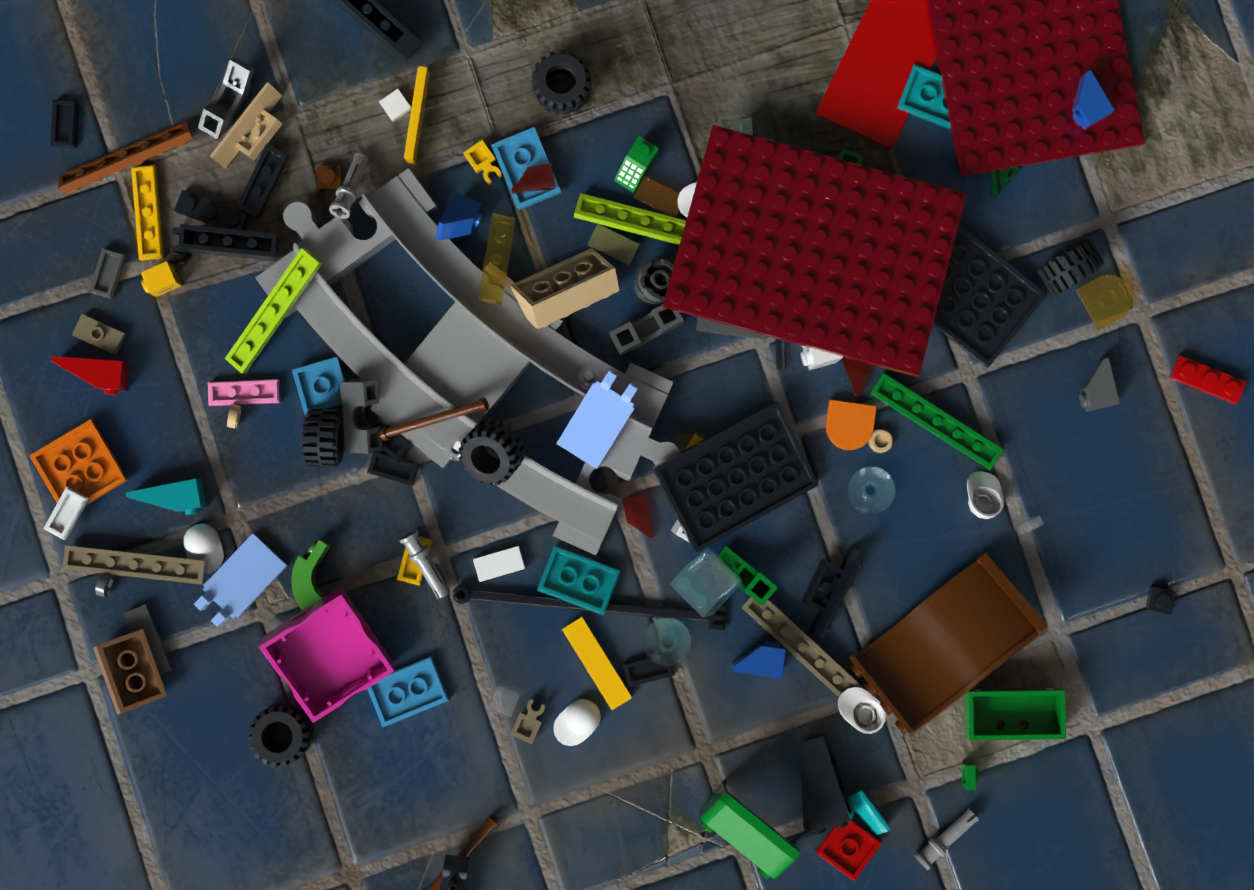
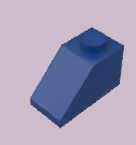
[1072,70,1115,130]
[436,193,483,241]

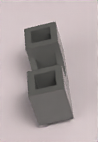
[609,305,684,356]
[340,379,383,454]

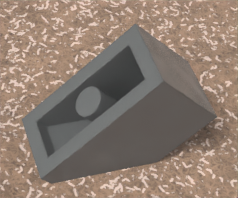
[1079,358,1120,412]

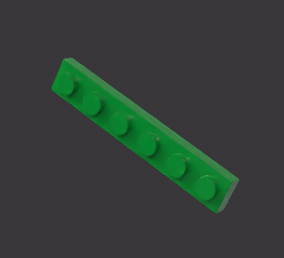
[870,373,1003,470]

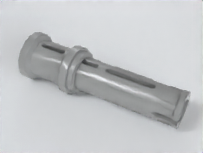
[329,153,369,219]
[399,529,450,599]
[913,809,979,871]

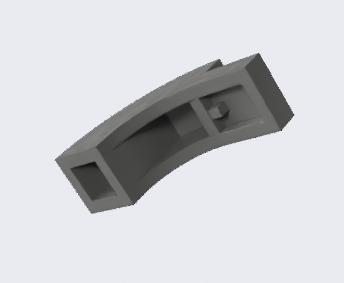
[198,57,255,139]

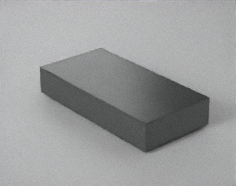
[88,247,127,300]

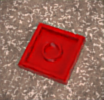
[815,819,882,881]

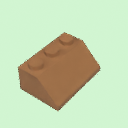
[93,629,167,715]

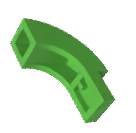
[291,540,331,611]

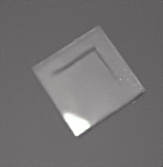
[1013,516,1044,535]
[489,686,520,717]

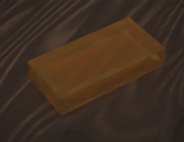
[634,176,680,218]

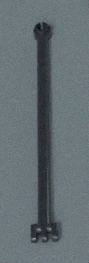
[452,585,727,630]

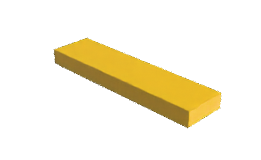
[404,66,430,164]
[131,165,164,261]
[562,617,632,710]

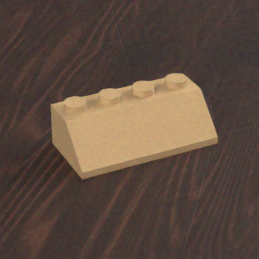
[510,248,619,329]

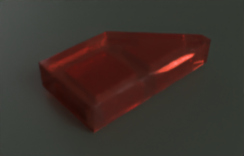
[511,164,555,195]
[841,357,871,397]
[623,495,654,538]

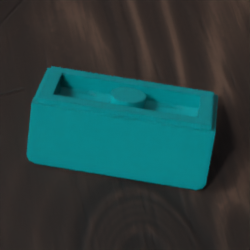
[847,787,891,835]

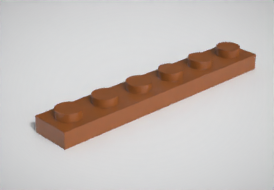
[58,121,193,195]

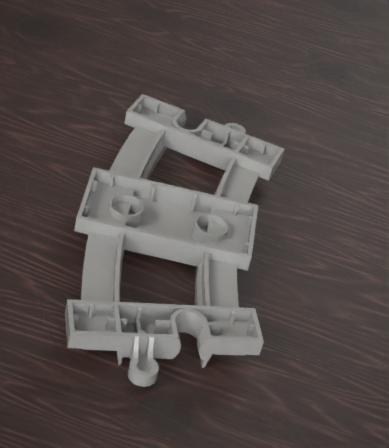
[255,168,680,555]

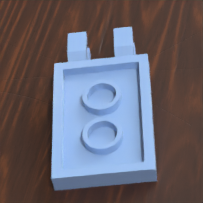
[556,369,639,469]
[194,533,288,627]

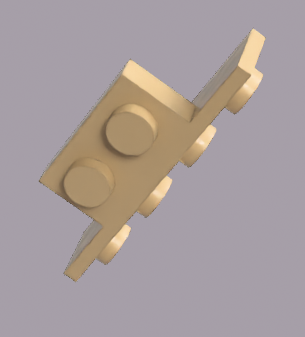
[210,82,282,169]

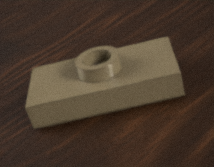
[72,314,126,355]

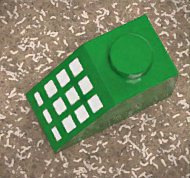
[614,136,659,193]

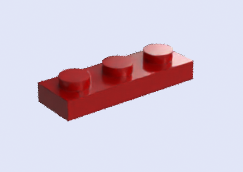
[1169,356,1246,404]

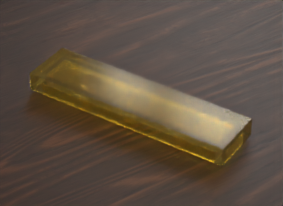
[478,213,516,305]

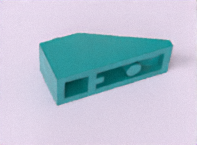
[126,479,207,515]

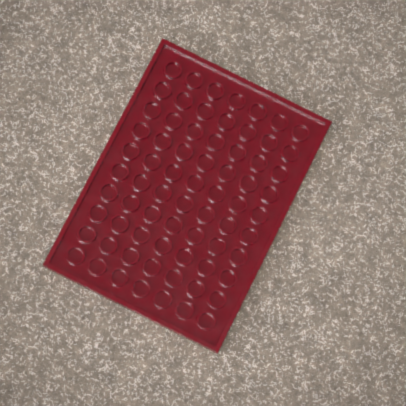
[926,0,1145,177]
[662,125,966,377]

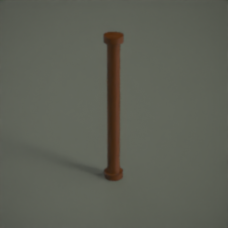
[379,397,489,441]
[427,815,500,890]

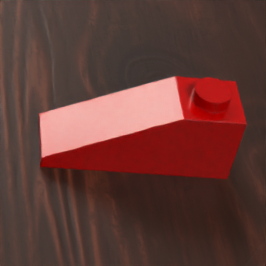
[51,356,129,395]

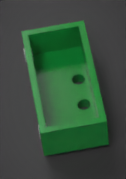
[963,688,1066,740]

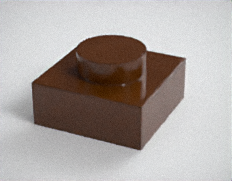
[317,165,342,191]

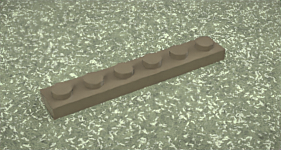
[62,545,207,585]
[741,597,863,697]

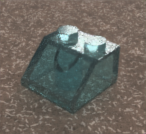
[670,548,743,618]

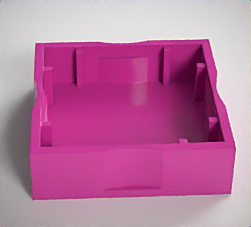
[259,586,394,723]

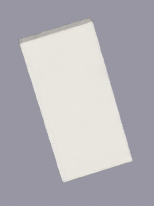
[43,487,89,540]
[473,546,525,582]

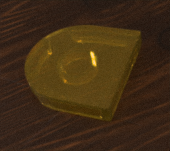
[1076,275,1133,331]

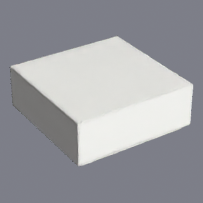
[379,89,411,122]

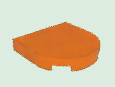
[825,400,876,450]

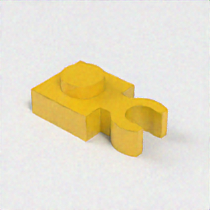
[463,140,502,185]

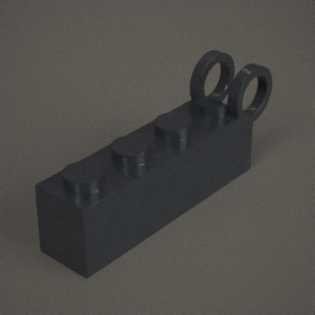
[170,224,279,261]

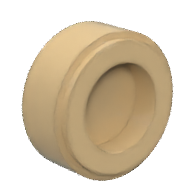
[227,404,241,429]
[868,429,893,453]

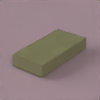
[587,224,640,266]

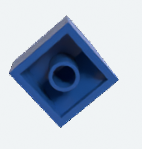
[731,640,786,679]

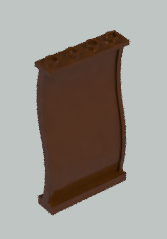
[849,553,1048,737]

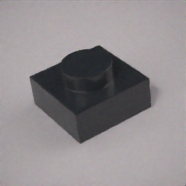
[1145,587,1176,615]

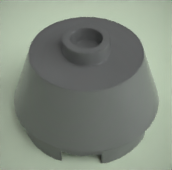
[634,259,674,305]

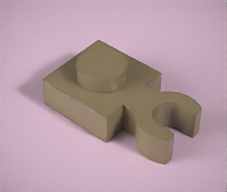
[511,698,545,744]

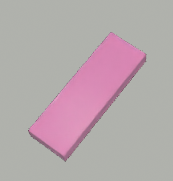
[208,379,281,406]

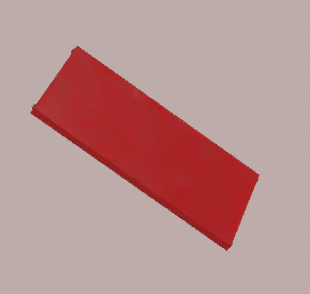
[815,0,937,150]

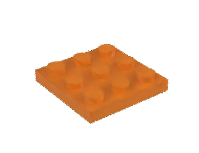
[29,419,128,505]

